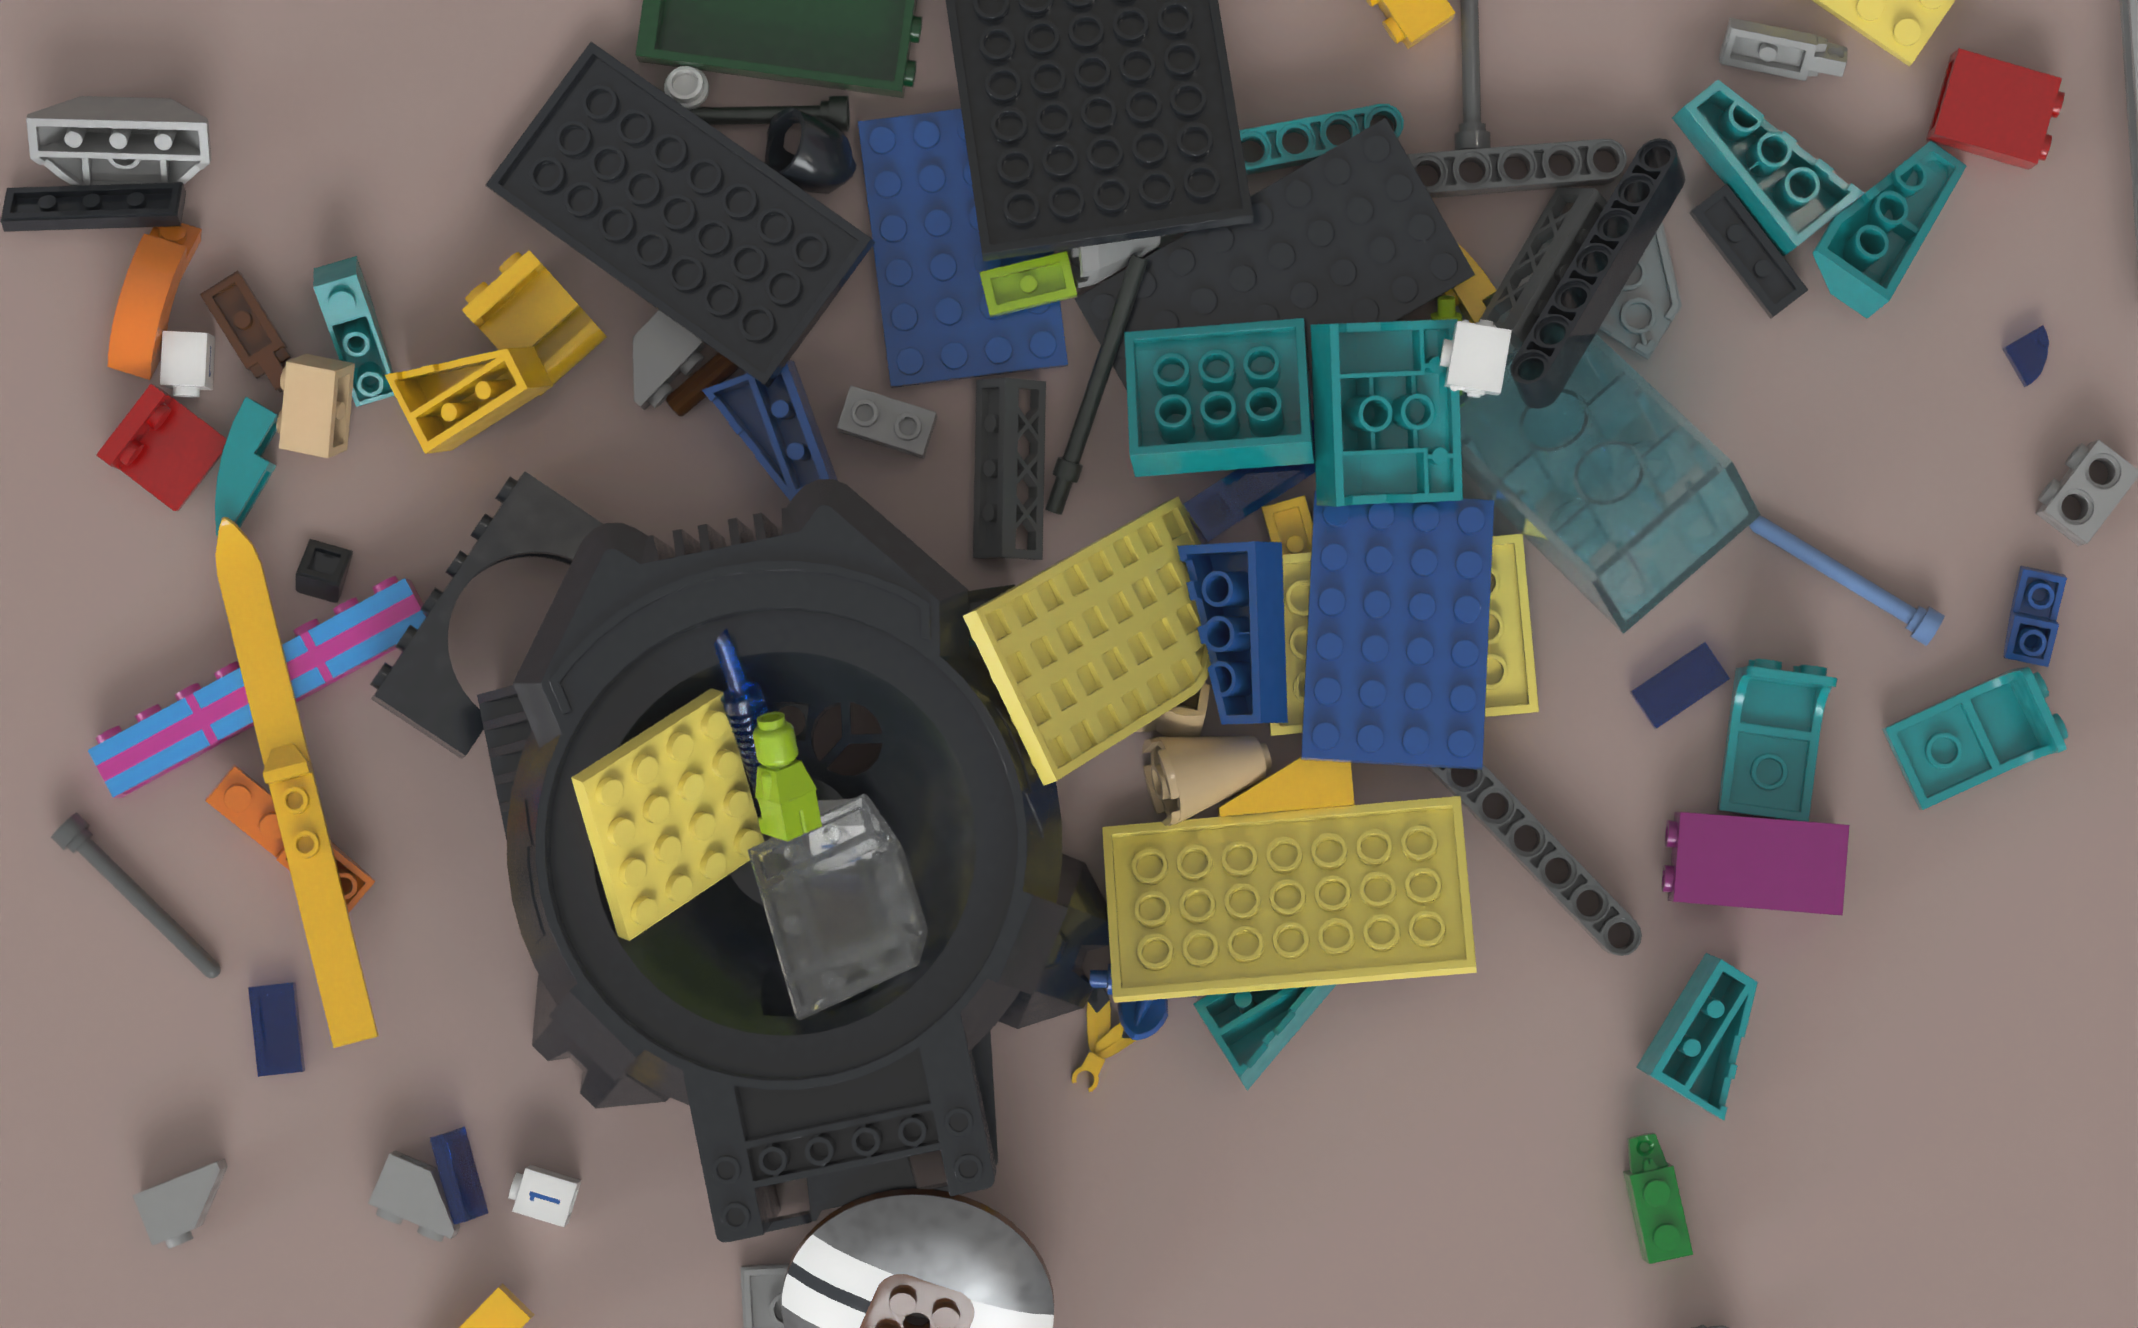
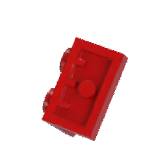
[96,384,227,511]

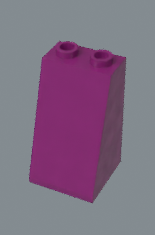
[1662,812,1850,916]

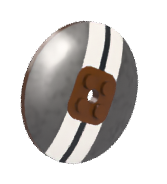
[782,1188,1054,1328]

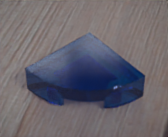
[2002,325,2049,387]

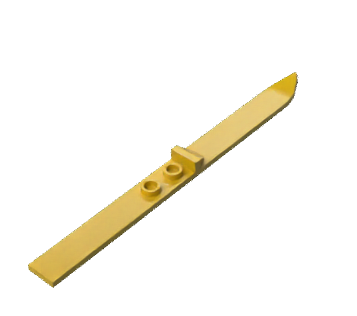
[215,517,379,1048]

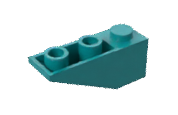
[313,256,395,407]

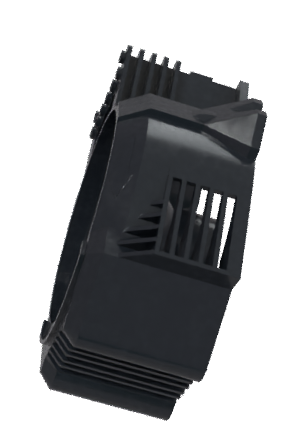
[477,479,1109,1243]

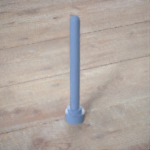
[1749,515,1945,646]

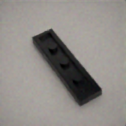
[0,182,186,232]

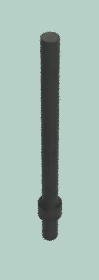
[1045,255,1148,515]

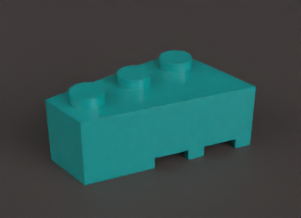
[1636,953,1758,1121]
[1193,984,1337,1091]

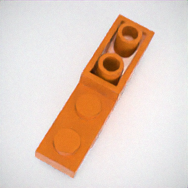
[205,764,375,913]

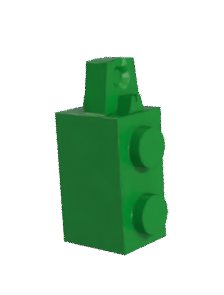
[1623,1133,1693,1264]

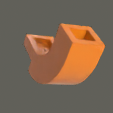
[107,223,202,380]

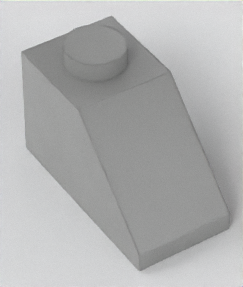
[133,1158,228,1249]

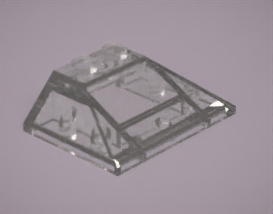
[748,794,928,1020]

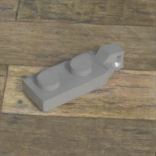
[1719,17,1848,81]

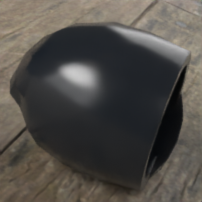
[765,108,857,194]

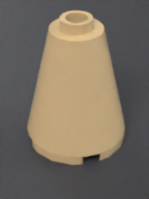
[1142,736,1272,826]

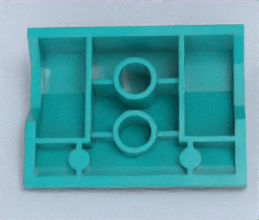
[1311,319,1463,507]

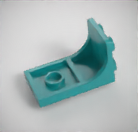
[1717,659,1837,822]
[1882,667,2068,810]

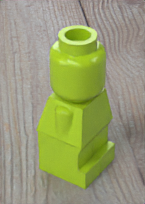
[753,712,822,842]

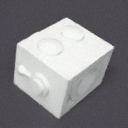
[1439,319,1512,398]

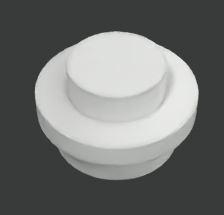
[664,66,709,110]

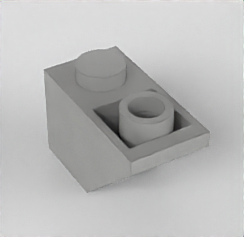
[633,310,706,410]
[368,1150,460,1242]

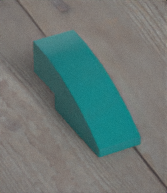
[215,397,278,536]

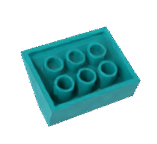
[1124,318,1314,477]

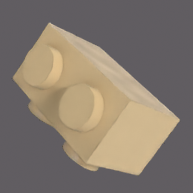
[276,354,355,458]

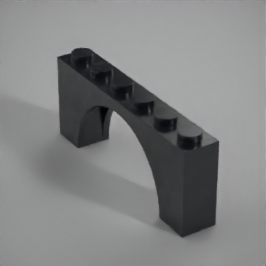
[370,472,603,759]

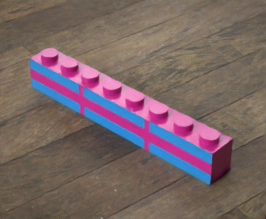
[88,576,427,798]

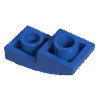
[2003,566,2067,667]

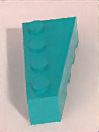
[1672,80,1864,257]

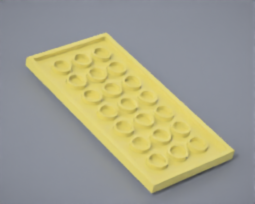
[1102,796,1477,1003]

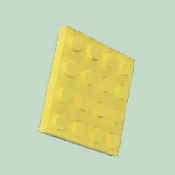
[571,688,766,941]

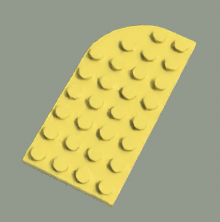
[963,496,1211,786]

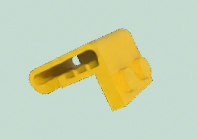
[462,250,607,396]

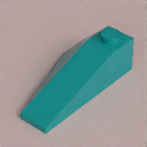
[1812,141,1967,319]

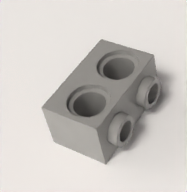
[837,385,938,459]
[2035,440,2138,546]

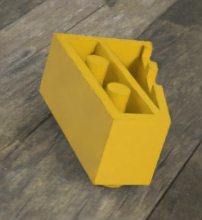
[385,347,553,454]

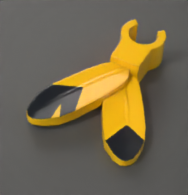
[1071,988,1136,1092]

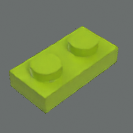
[979,251,1077,318]

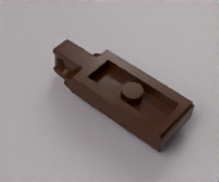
[200,270,291,393]

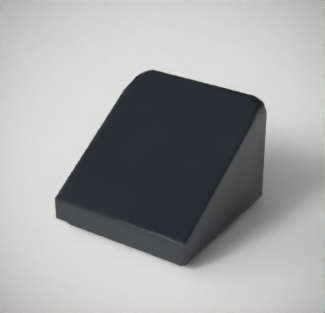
[295,539,353,603]

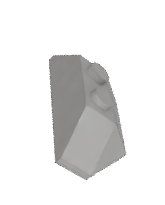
[26,96,211,186]

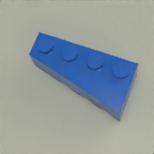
[1177,541,1288,725]

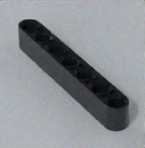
[1510,138,1686,409]

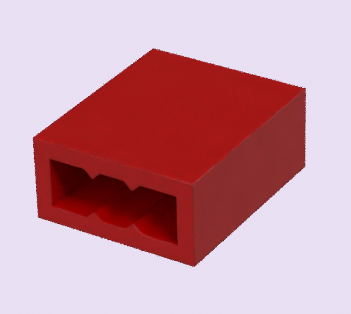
[1926,48,2065,170]

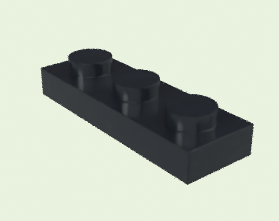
[1689,184,1808,319]

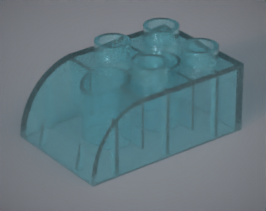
[1460,334,1761,634]

